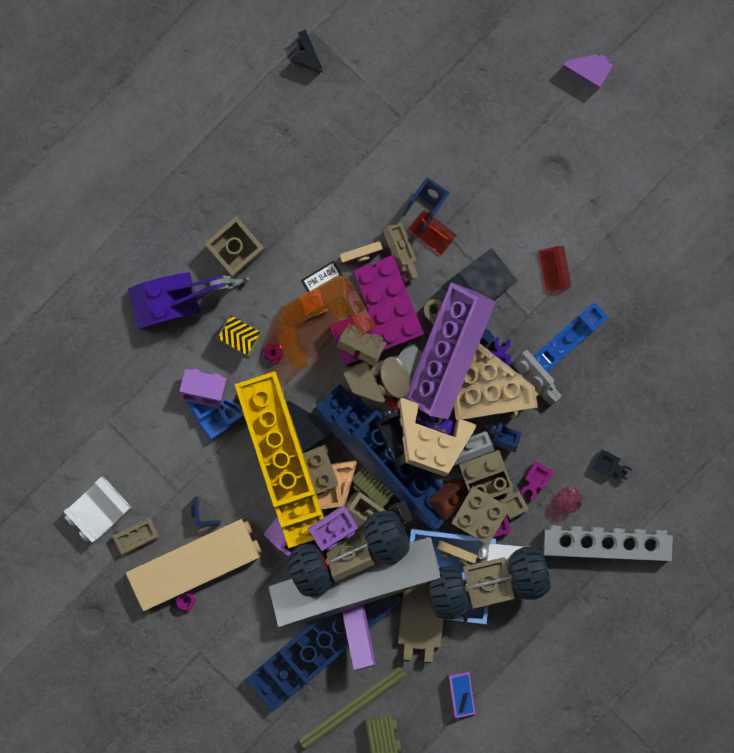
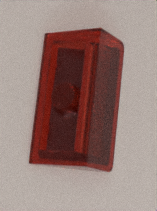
[408,210,457,255]
[539,246,571,292]

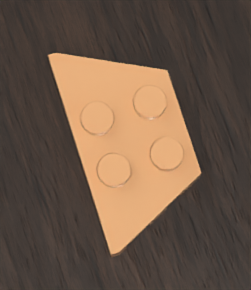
[317,461,357,509]

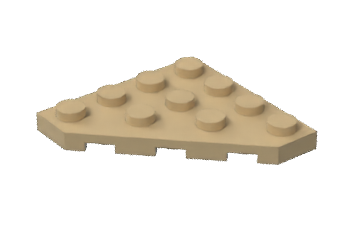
[454,343,538,420]

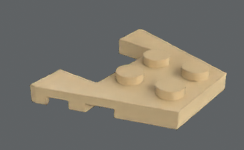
[397,398,476,476]

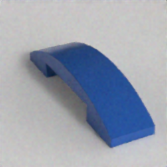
[533,302,609,372]

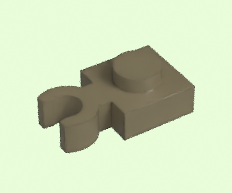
[500,481,529,520]

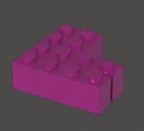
[329,255,424,366]

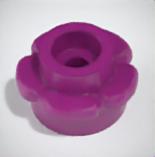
[263,343,284,364]
[175,591,196,611]

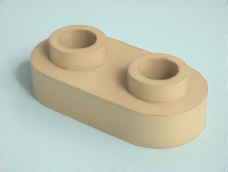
[436,540,478,565]

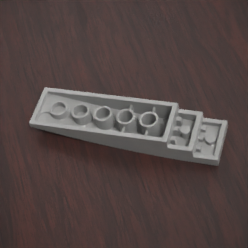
[269,537,441,628]

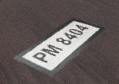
[301,261,342,294]

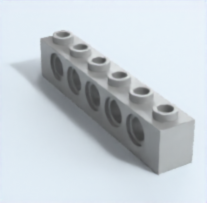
[543,525,673,561]

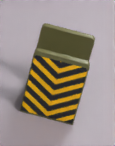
[216,315,263,357]

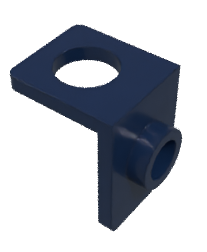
[191,496,222,526]

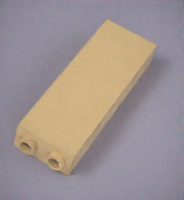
[126,518,262,611]

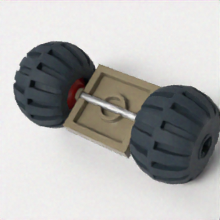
[287,510,410,597]
[428,546,551,619]

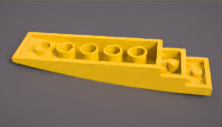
[235,371,324,548]

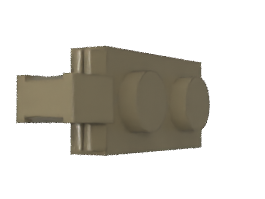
[382,222,418,282]

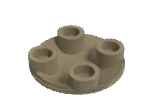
[377,357,410,398]

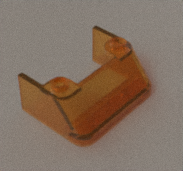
[277,275,376,371]

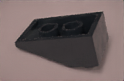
[442,248,517,300]

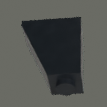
[286,400,332,452]

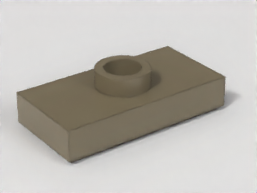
[112,517,160,555]

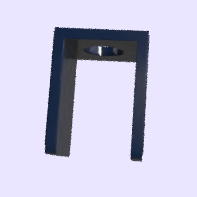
[402,177,450,230]

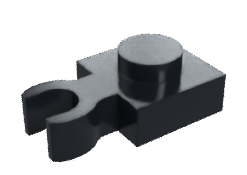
[592,449,632,480]

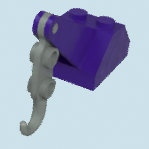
[128,272,250,330]

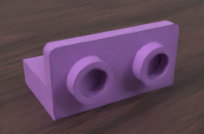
[308,505,358,551]

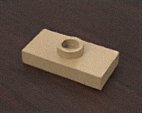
[340,241,383,264]

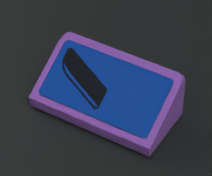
[449,672,475,718]

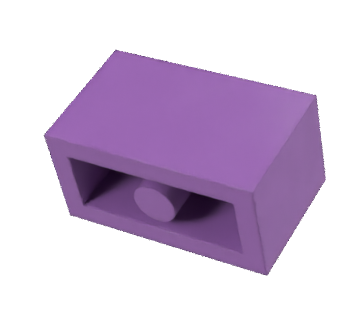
[179,369,227,409]

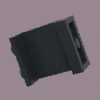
[376,408,420,469]

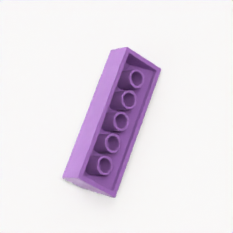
[405,283,496,419]

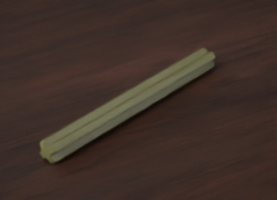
[299,667,406,749]

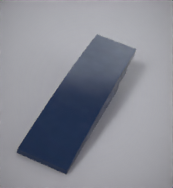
[313,384,445,531]
[245,594,402,712]

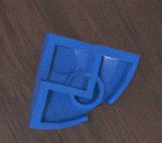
[188,399,245,442]

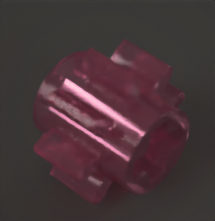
[555,487,583,513]

